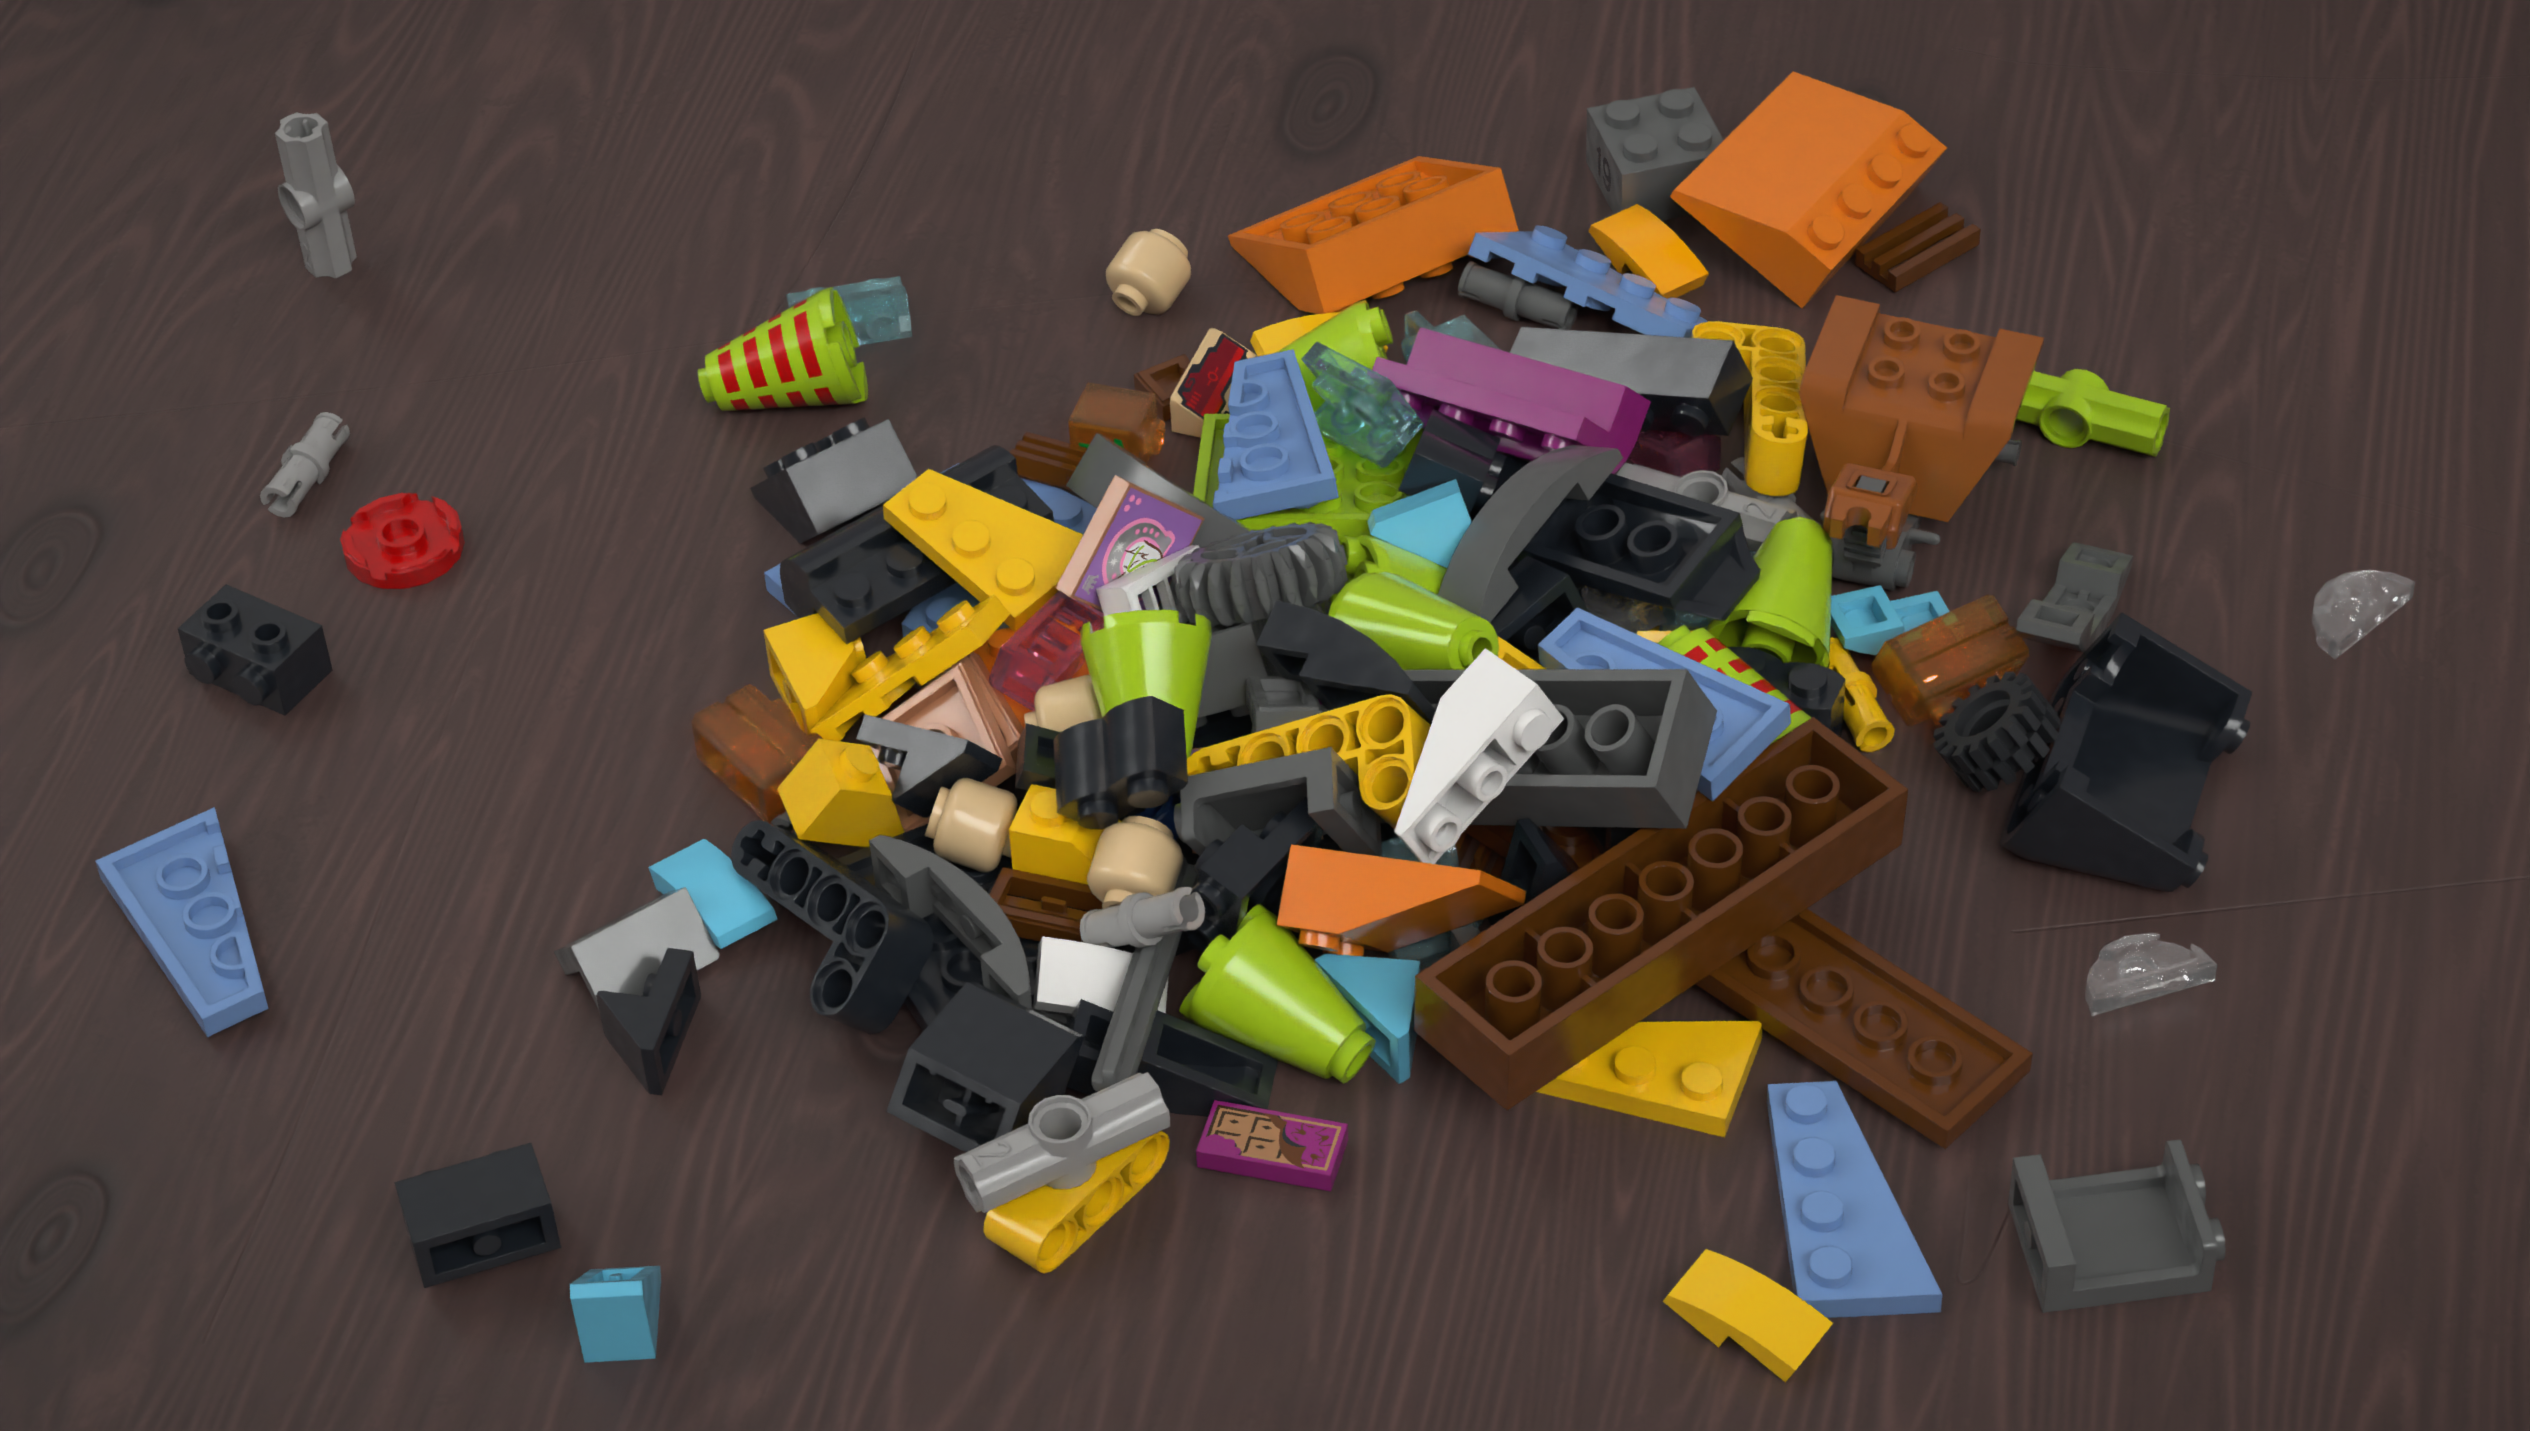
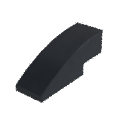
[1256,601,1436,725]
[1064,999,1278,1117]

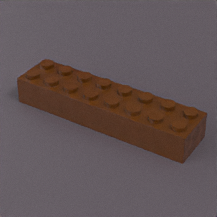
[1414,717,1908,1111]

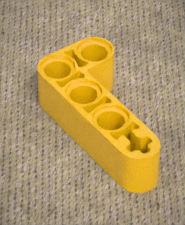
[1691,321,1808,496]
[1187,694,1431,829]

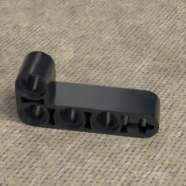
[731,820,933,1035]

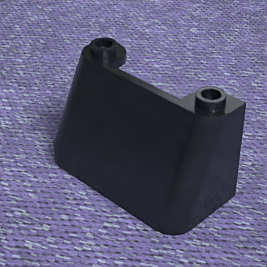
[1999,612,2252,892]

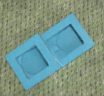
[1831,585,1961,657]
[648,839,778,949]

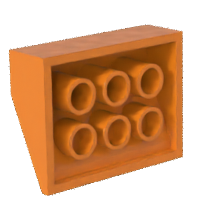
[1670,71,1947,308]
[1228,156,1519,314]

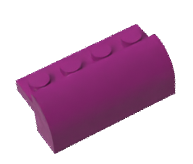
[1369,327,1651,474]

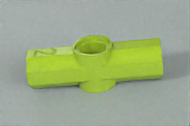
[2016,369,2170,457]

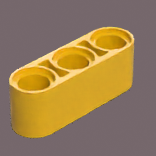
[984,1131,1170,1274]

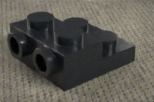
[1183,797,1323,953]

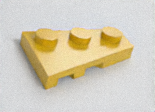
[883,469,1083,632]
[810,594,1010,741]
[1536,1021,1763,1138]

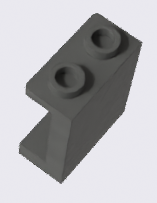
[1174,747,1382,857]
[2008,1139,2225,1313]

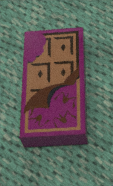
[1196,1100,1349,1191]

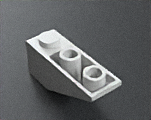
[1394,648,1564,864]

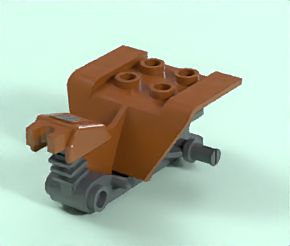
[1799,295,2044,591]

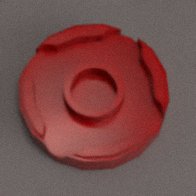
[340,493,465,589]

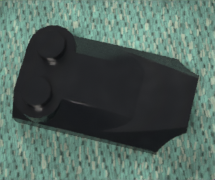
[1517,473,1761,621]

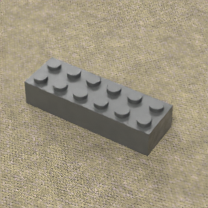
[1321,669,1717,829]

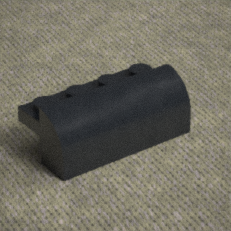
[780,445,1054,644]

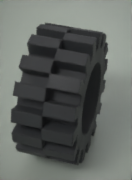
[1933,671,2061,792]

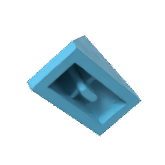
[1367,479,1472,568]
[1315,954,1420,1084]
[570,1266,661,1363]

